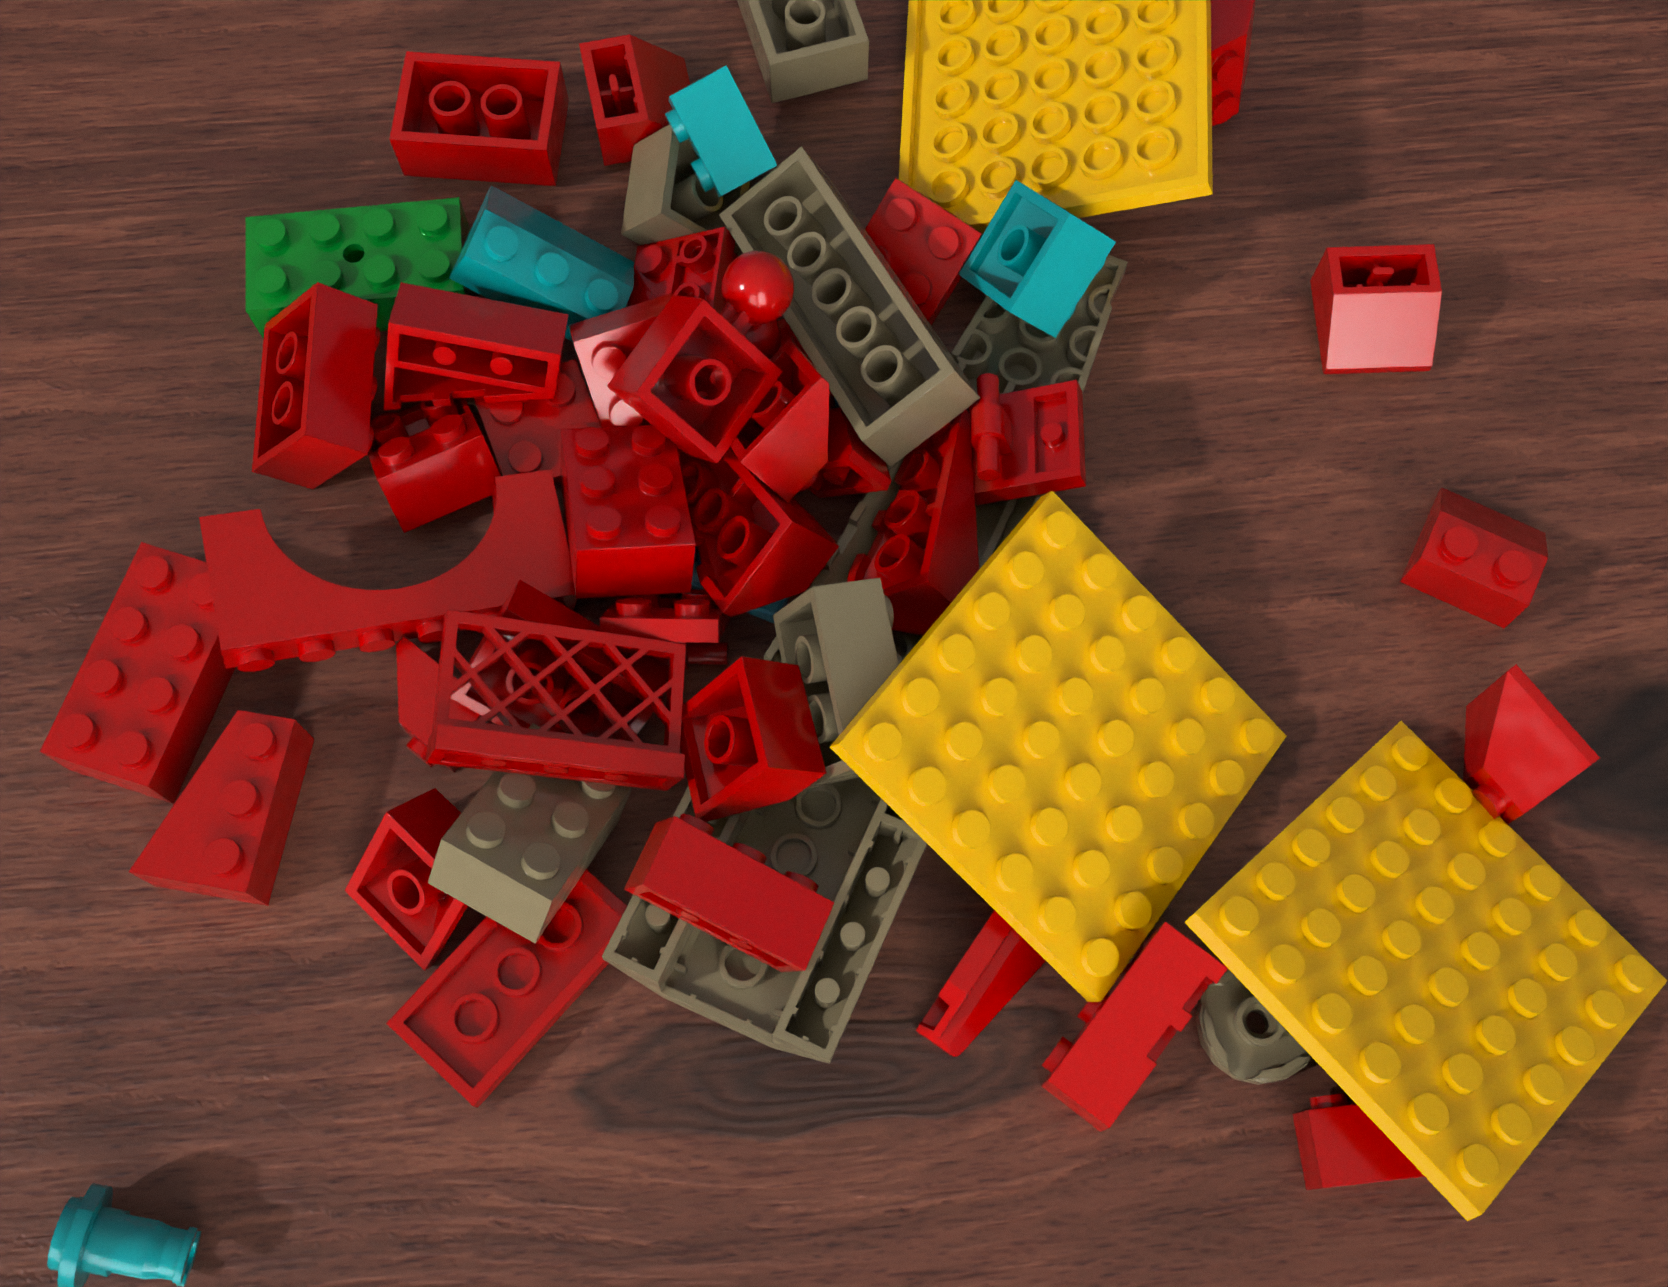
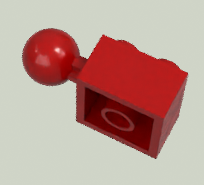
[607,251,794,464]
[568,293,781,427]

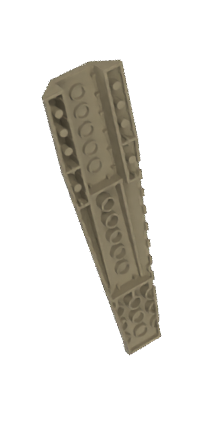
[602,254,1128,1064]

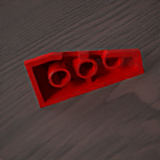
[847,410,979,636]
[677,446,839,617]

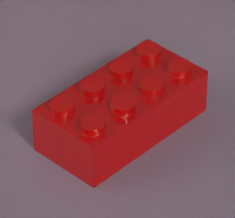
[39,542,236,804]

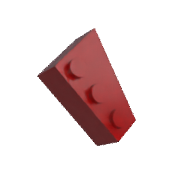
[383,282,569,410]
[129,710,315,906]
[1041,922,1228,1132]

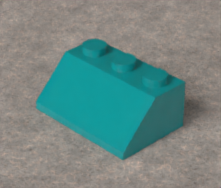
[449,185,634,342]

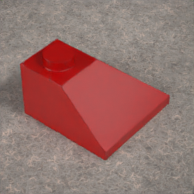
[1463,664,1600,824]
[344,788,468,971]

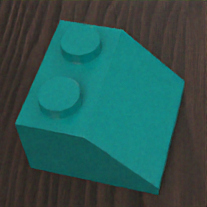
[665,65,777,197]
[959,180,1116,338]

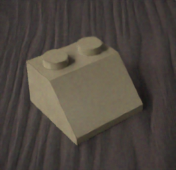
[621,125,750,256]

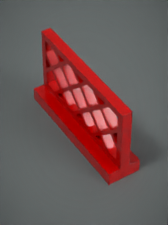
[426,609,686,791]

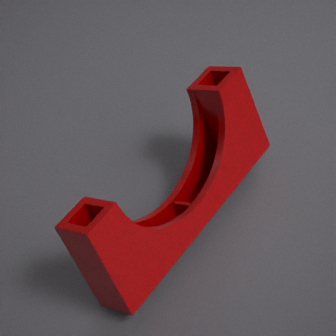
[199,469,577,672]

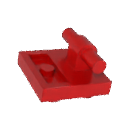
[627,226,738,313]
[969,373,1086,505]
[600,589,730,670]

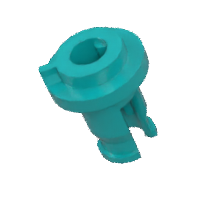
[47,1183,201,1287]

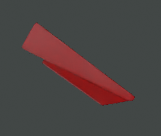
[916,910,1046,1057]

